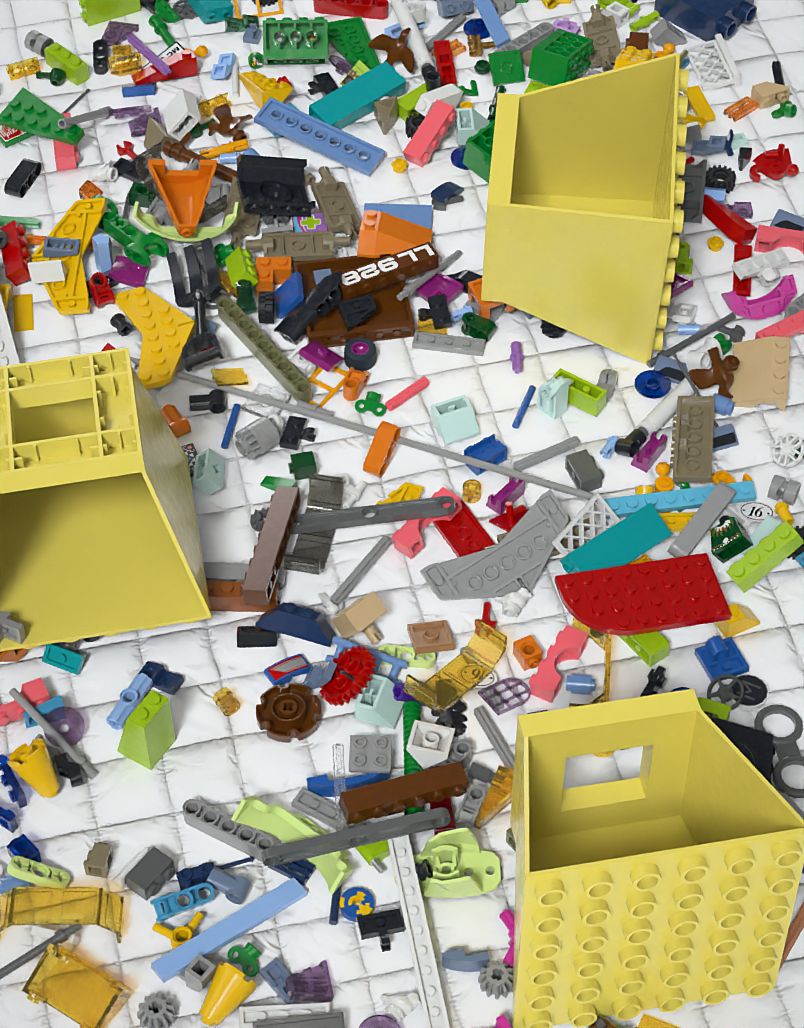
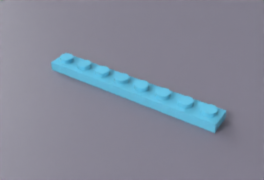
[604,481,756,519]

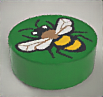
[248,52,264,69]

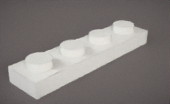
[239,1002,330,1028]

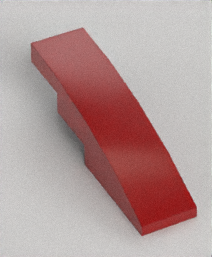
[433,40,457,87]
[732,244,752,297]

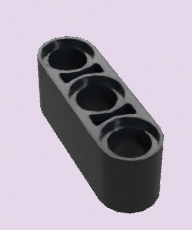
[4,158,42,198]

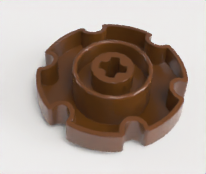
[256,683,322,743]

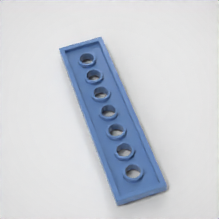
[254,97,386,176]

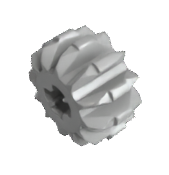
[478,960,513,1000]
[137,993,176,1028]

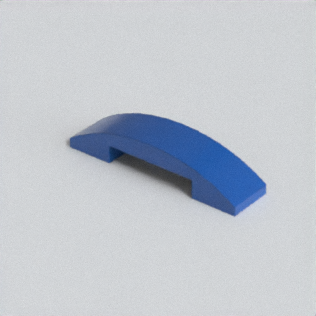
[306,773,390,797]

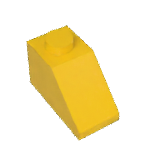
[716,603,760,638]

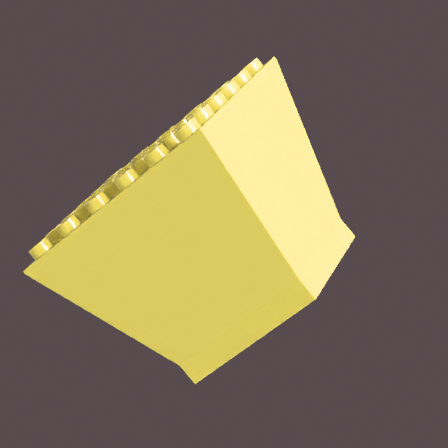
[481,53,689,365]
[0,348,212,652]
[510,689,804,1028]

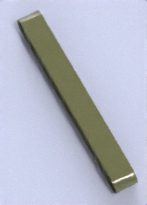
[217,296,312,403]

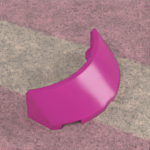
[721,274,797,320]

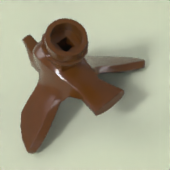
[367,27,414,73]
[208,104,253,142]
[688,347,740,399]

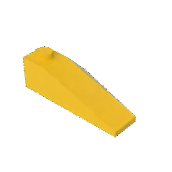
[238,71,292,109]

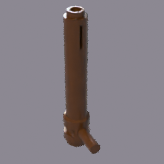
[162,132,237,183]

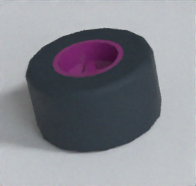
[344,337,377,371]

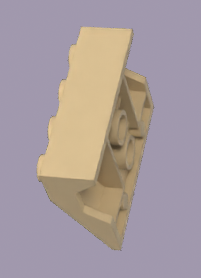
[730,336,790,411]

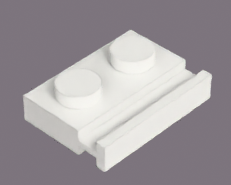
[666,302,697,325]

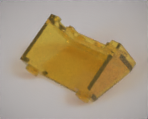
[22,943,134,1028]

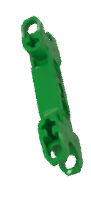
[92,194,169,267]

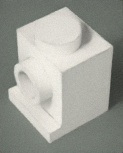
[604,1,630,29]
[287,347,317,378]

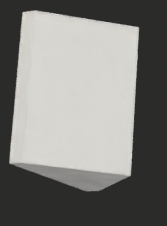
[406,720,455,770]

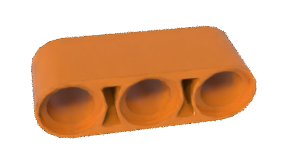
[363,421,401,478]

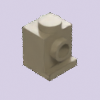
[83,842,113,878]

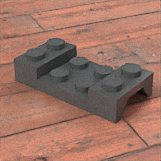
[677,160,707,223]

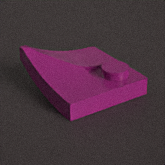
[108,256,151,288]
[415,274,464,305]

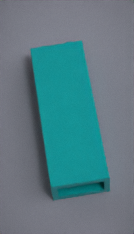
[187,0,234,23]
[309,61,406,130]
[560,502,672,574]

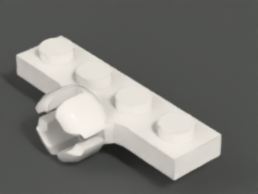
[731,248,790,287]

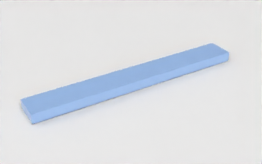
[151,877,307,983]

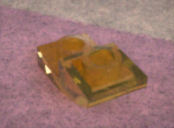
[219,271,243,301]

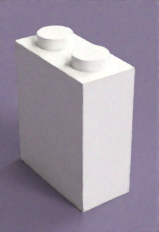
[162,88,201,141]

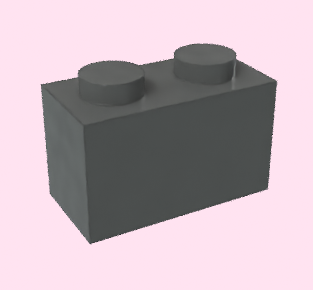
[565,449,604,492]
[125,847,175,901]

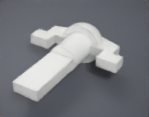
[318,592,344,615]

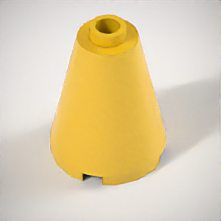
[7,738,60,798]
[199,961,257,1027]

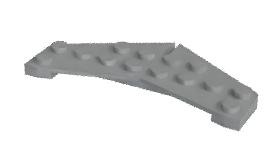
[420,489,568,601]

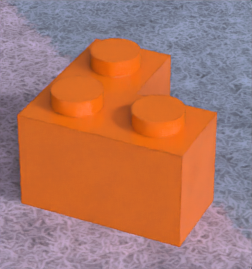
[255,257,292,297]

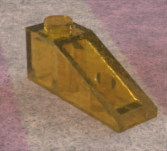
[475,765,514,829]

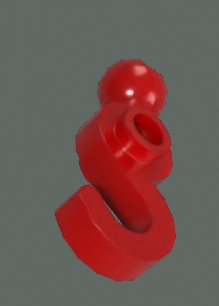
[749,163,799,182]

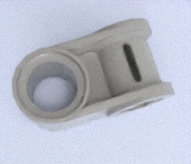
[435,739,472,769]
[454,784,486,828]

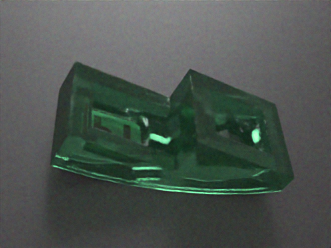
[225,14,259,32]

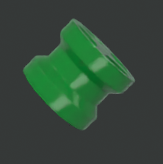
[713,333,732,355]

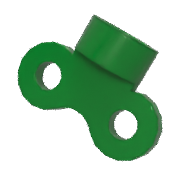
[771,101,797,118]
[214,243,235,267]
[355,391,386,417]
[227,942,262,978]

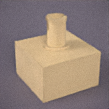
[330,591,388,645]

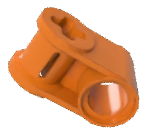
[343,367,369,401]

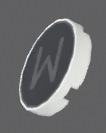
[729,674,769,711]

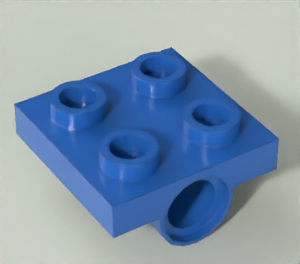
[694,636,749,682]

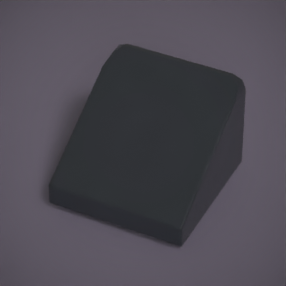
[738,147,752,171]

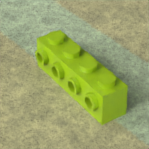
[726,521,804,593]

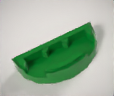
[154,0,181,23]

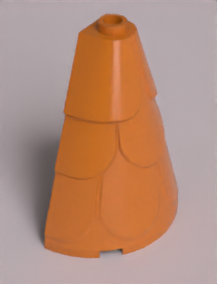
[148,159,217,238]

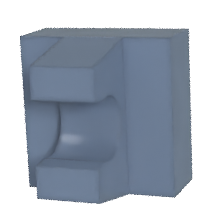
[243,23,262,45]

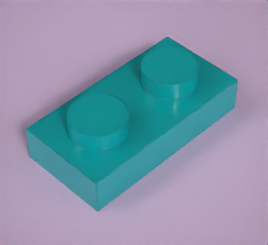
[42,643,85,675]

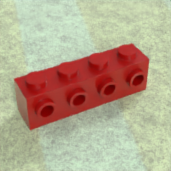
[0,220,31,286]

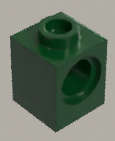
[128,182,156,208]

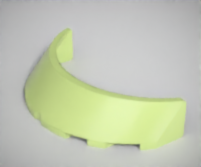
[133,202,241,242]
[231,796,353,894]

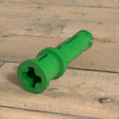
[148,14,176,47]

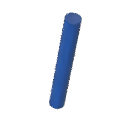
[512,385,536,429]
[221,404,241,449]

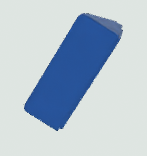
[122,82,155,98]

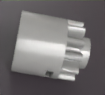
[234,416,280,460]

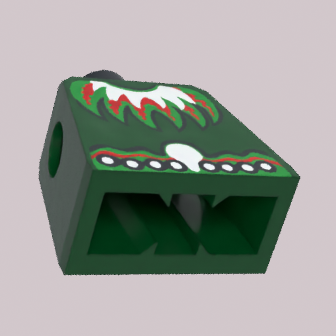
[711,515,753,563]

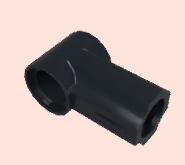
[189,389,226,414]

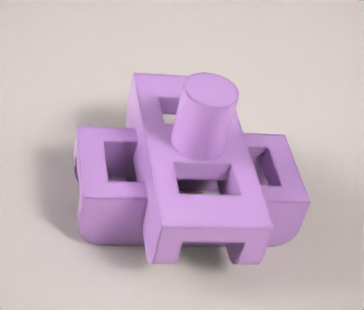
[552,18,581,34]

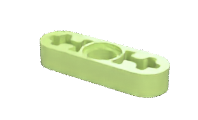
[378,644,436,669]
[7,856,70,891]

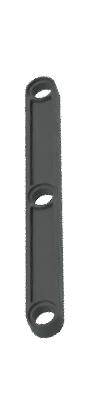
[291,496,456,534]
[261,807,451,867]

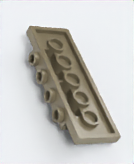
[670,396,715,483]

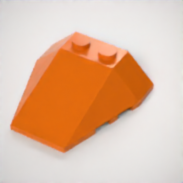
[357,210,433,258]

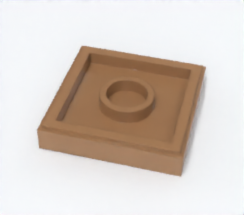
[407,620,455,654]

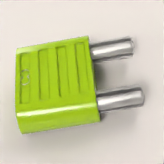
[355,840,390,874]

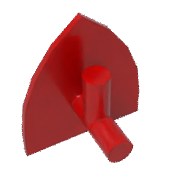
[752,143,792,167]
[489,501,529,533]

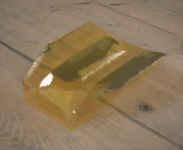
[108,51,142,77]

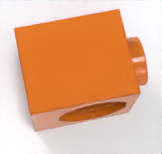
[513,635,543,671]

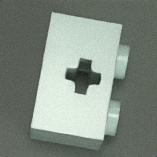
[193,448,225,496]

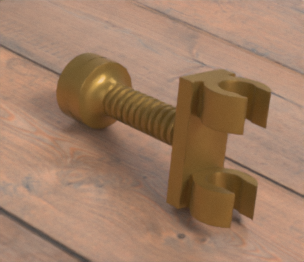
[467,34,496,57]

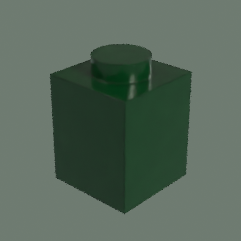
[288,451,317,480]

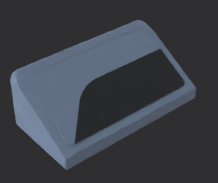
[770,209,804,231]
[651,355,688,384]
[713,423,739,452]

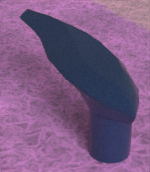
[724,129,734,156]

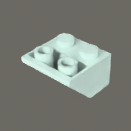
[455,108,489,146]
[431,394,480,446]
[355,674,405,729]

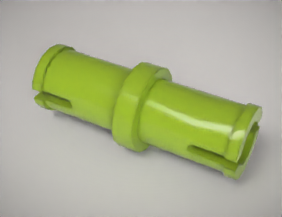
[629,10,660,32]

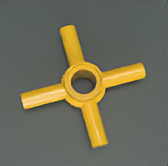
[152,912,213,958]

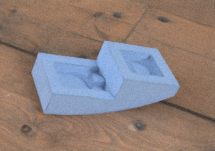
[210,53,236,80]

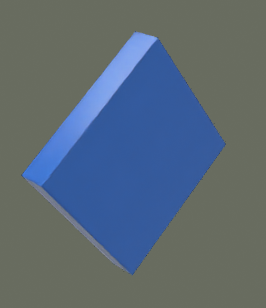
[274,271,304,319]

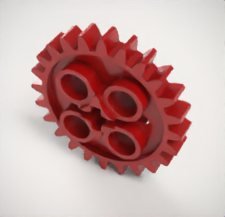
[319,645,376,707]

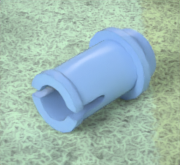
[220,151,241,165]
[450,305,473,323]
[678,322,700,335]
[599,435,619,459]

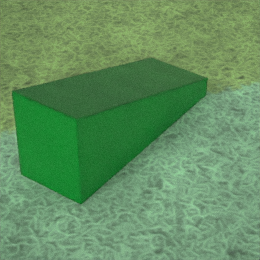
[260,475,297,491]

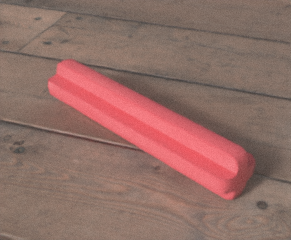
[385,376,429,411]

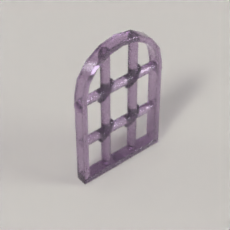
[478,677,531,716]

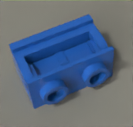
[464,434,507,476]

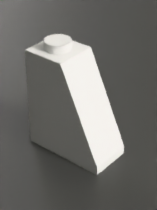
[414,84,463,117]

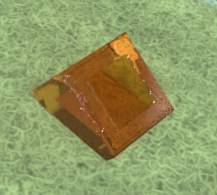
[79,180,103,199]

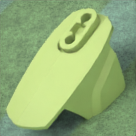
[394,828,501,898]

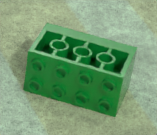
[263,17,329,65]
[527,28,594,86]
[463,120,495,183]

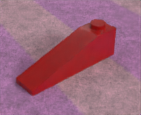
[131,50,198,85]
[702,194,758,245]

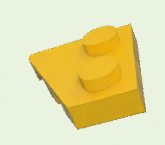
[376,482,424,504]

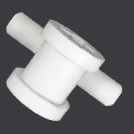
[328,473,366,509]

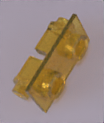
[6,57,41,81]
[198,92,232,118]

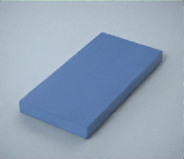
[363,203,432,229]

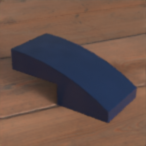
[431,181,464,204]
[138,661,185,695]

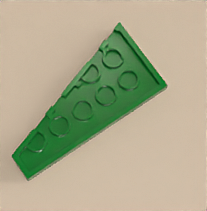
[328,16,380,70]
[0,87,85,146]

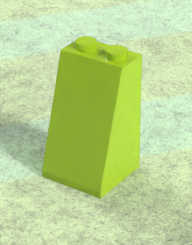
[78,0,141,27]
[117,690,175,770]

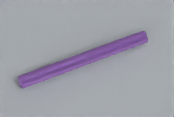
[126,33,171,75]

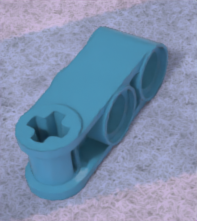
[150,883,215,922]

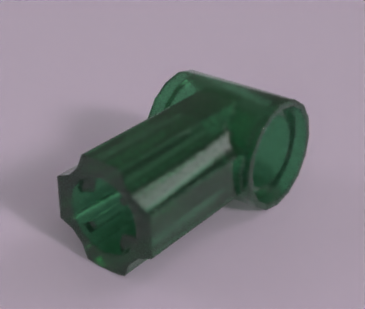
[235,279,257,315]

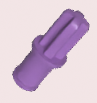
[510,341,524,374]

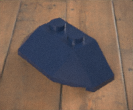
[255,602,337,647]

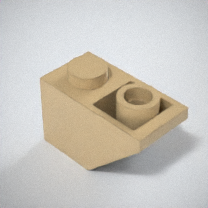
[750,81,790,110]

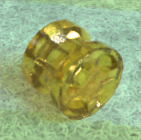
[462,479,481,503]

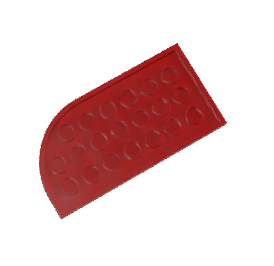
[554,553,732,636]

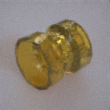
[213,687,241,716]

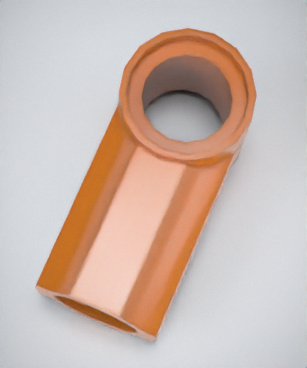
[160,404,191,438]

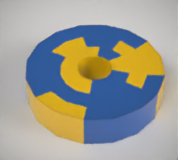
[339,887,374,922]

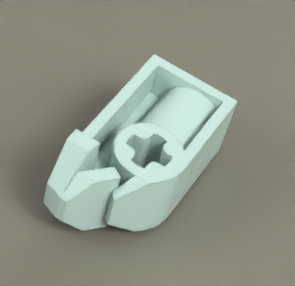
[537,376,572,420]

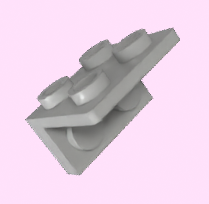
[349,735,392,773]

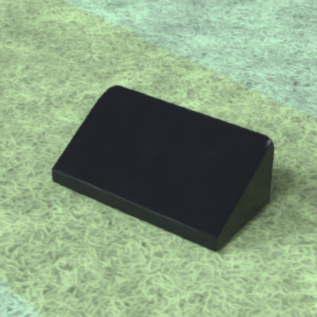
[237,626,277,648]

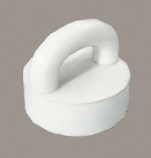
[268,414,285,432]

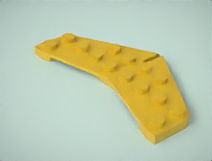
[31,198,107,315]
[114,287,196,390]

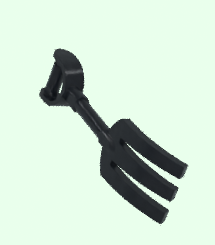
[166,238,225,372]

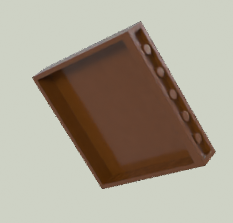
[293,254,415,348]

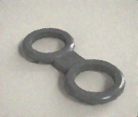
[754,705,804,798]

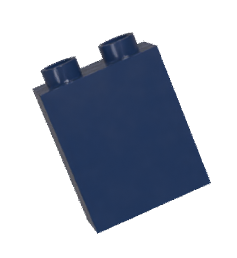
[654,0,757,42]

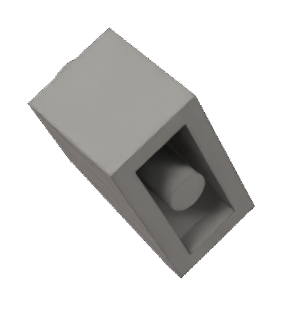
[650,18,687,47]

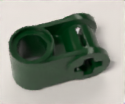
[461,312,497,342]

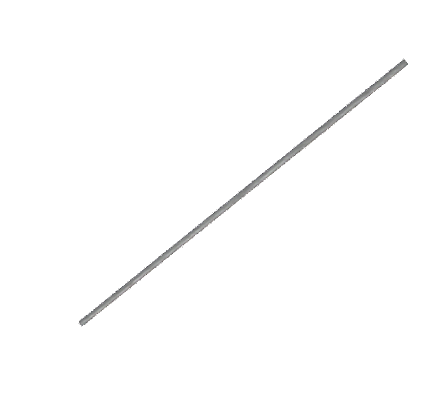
[130,357,596,502]

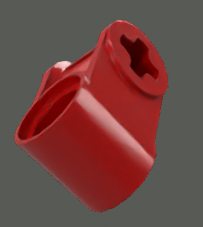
[88,272,115,308]

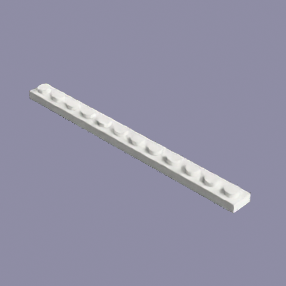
[383,812,450,1028]

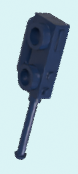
[176,856,254,891]

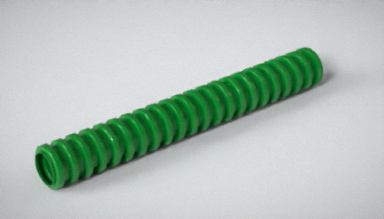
[403,701,423,815]

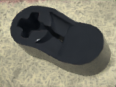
[54,752,84,788]

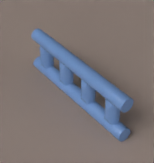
[325,636,409,685]

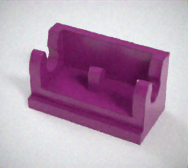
[631,431,667,473]
[486,477,525,515]

